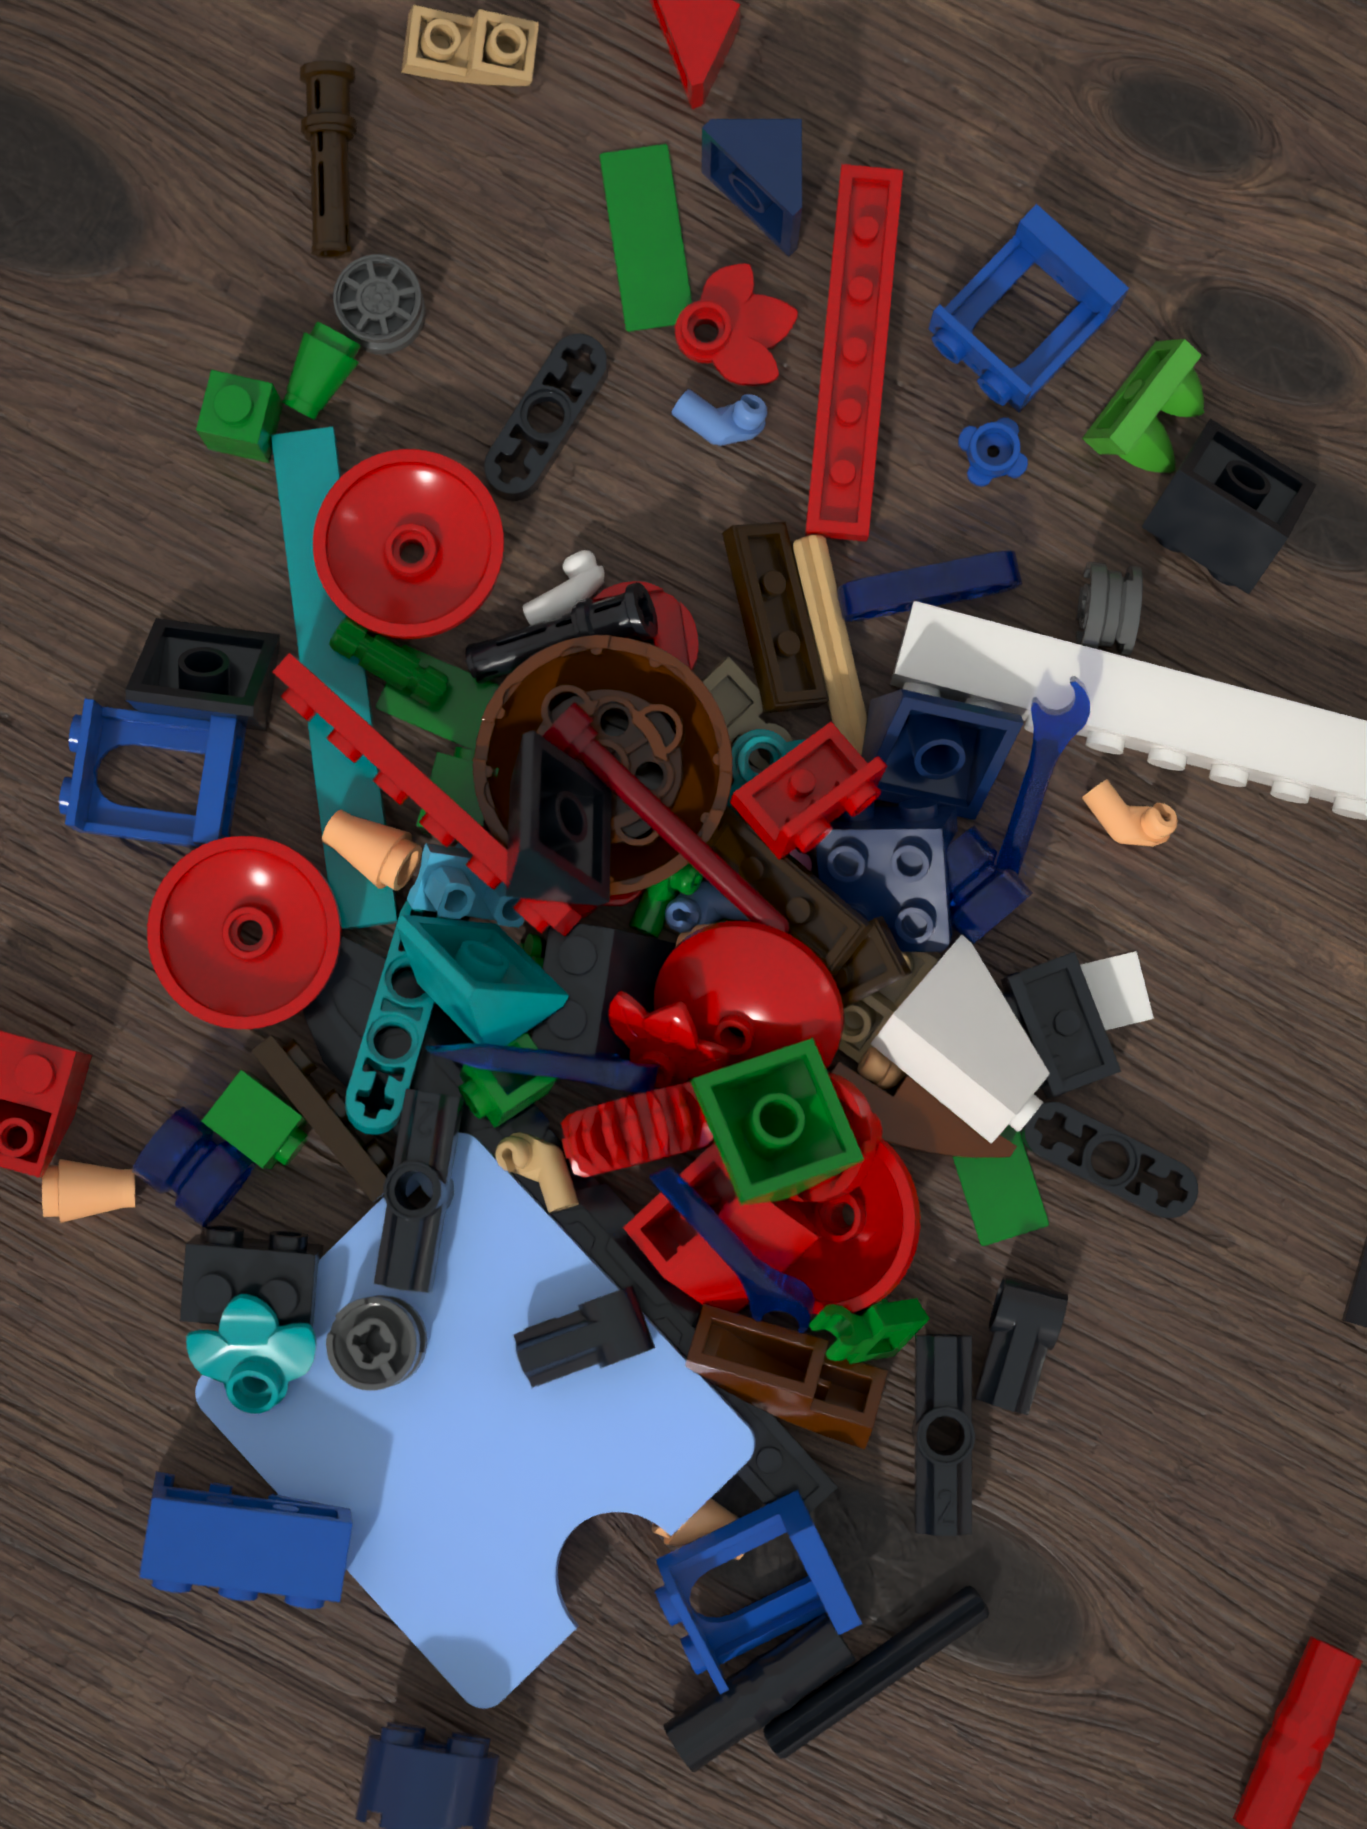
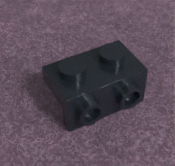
[1000,951,1121,1099]
[180,1225,324,1328]

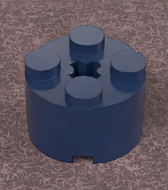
[355,1722,500,1829]

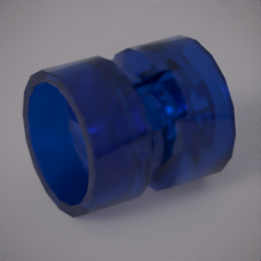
[946,825,1033,944]
[132,1106,256,1227]

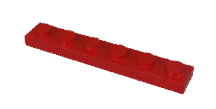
[805,164,903,542]
[272,653,582,936]

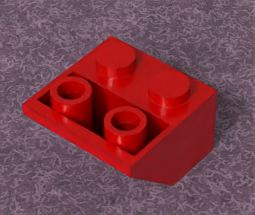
[0,1030,92,1178]
[623,1142,823,1314]

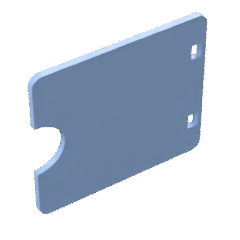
[195,1132,756,1709]

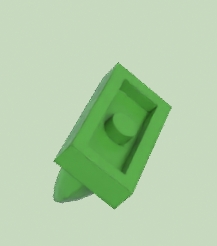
[1082,339,1204,473]

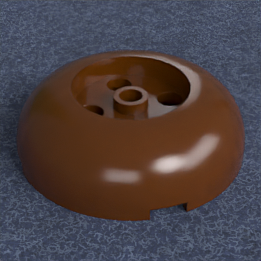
[473,635,733,895]

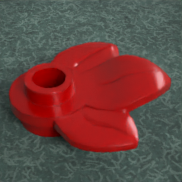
[675,263,798,386]
[608,991,730,1088]

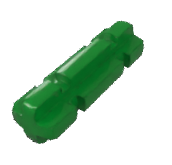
[329,617,449,707]

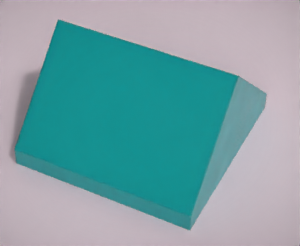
[396,915,569,1057]

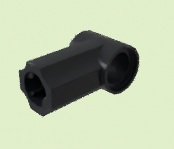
[973,1275,1068,1415]
[513,1285,655,1388]

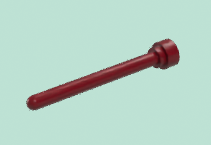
[542,702,789,933]

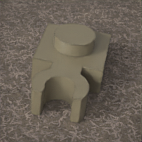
[701,657,793,771]

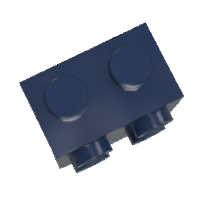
[816,798,958,952]

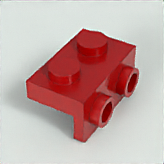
[730,721,887,860]

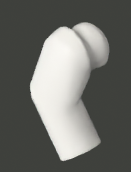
[523,550,605,625]

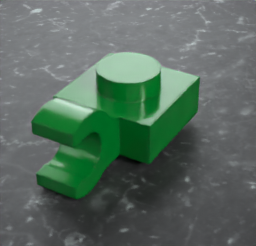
[809,1298,930,1364]

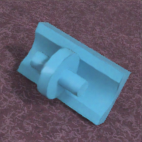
[407,842,525,928]

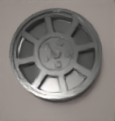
[333,254,426,354]
[1076,561,1143,655]
[326,1295,427,1391]

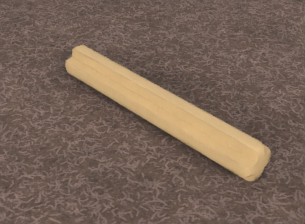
[793,535,867,755]

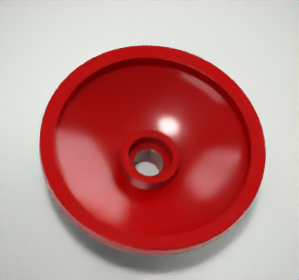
[313,449,505,639]
[147,836,342,1029]
[654,921,844,1069]
[768,1138,920,1315]

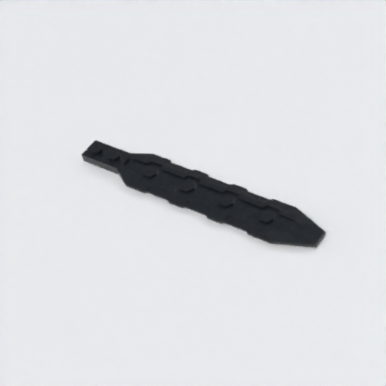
[302,936,838,1514]

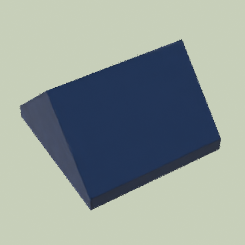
[701,119,802,257]
[861,689,1024,820]

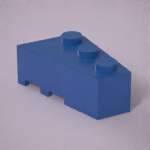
[139,1471,353,1609]

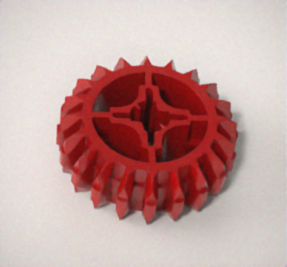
[561,1081,715,1178]

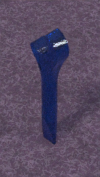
[988,676,1090,895]
[426,1043,659,1093]
[649,1166,815,1333]

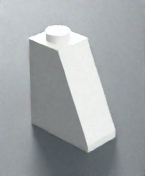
[871,935,1050,1144]

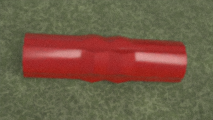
[1233,1636,1363,1829]

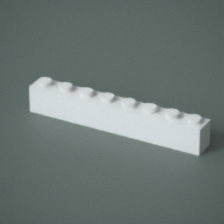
[890,601,1367,820]

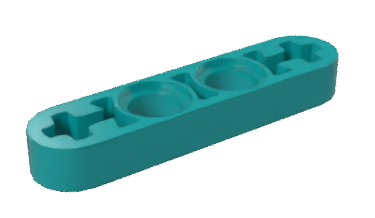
[345,901,456,1135]

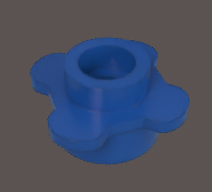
[958,417,1028,487]

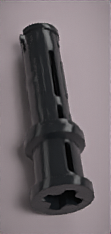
[465,582,658,684]

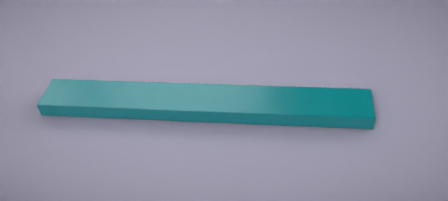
[271,427,399,931]

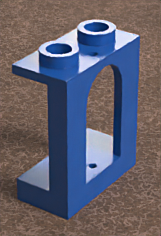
[928,204,1129,412]
[59,699,246,848]
[655,1490,862,1694]

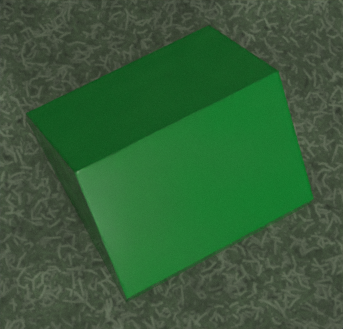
[691,1038,864,1205]

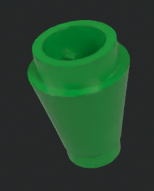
[282,321,361,420]

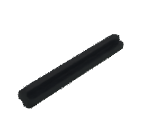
[763,1586,990,1759]

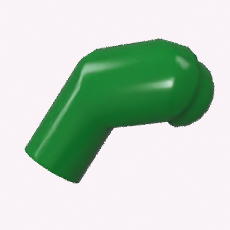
[629,863,703,938]

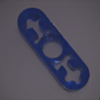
[837,551,1022,622]

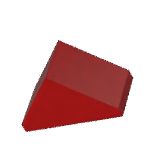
[650,0,740,109]

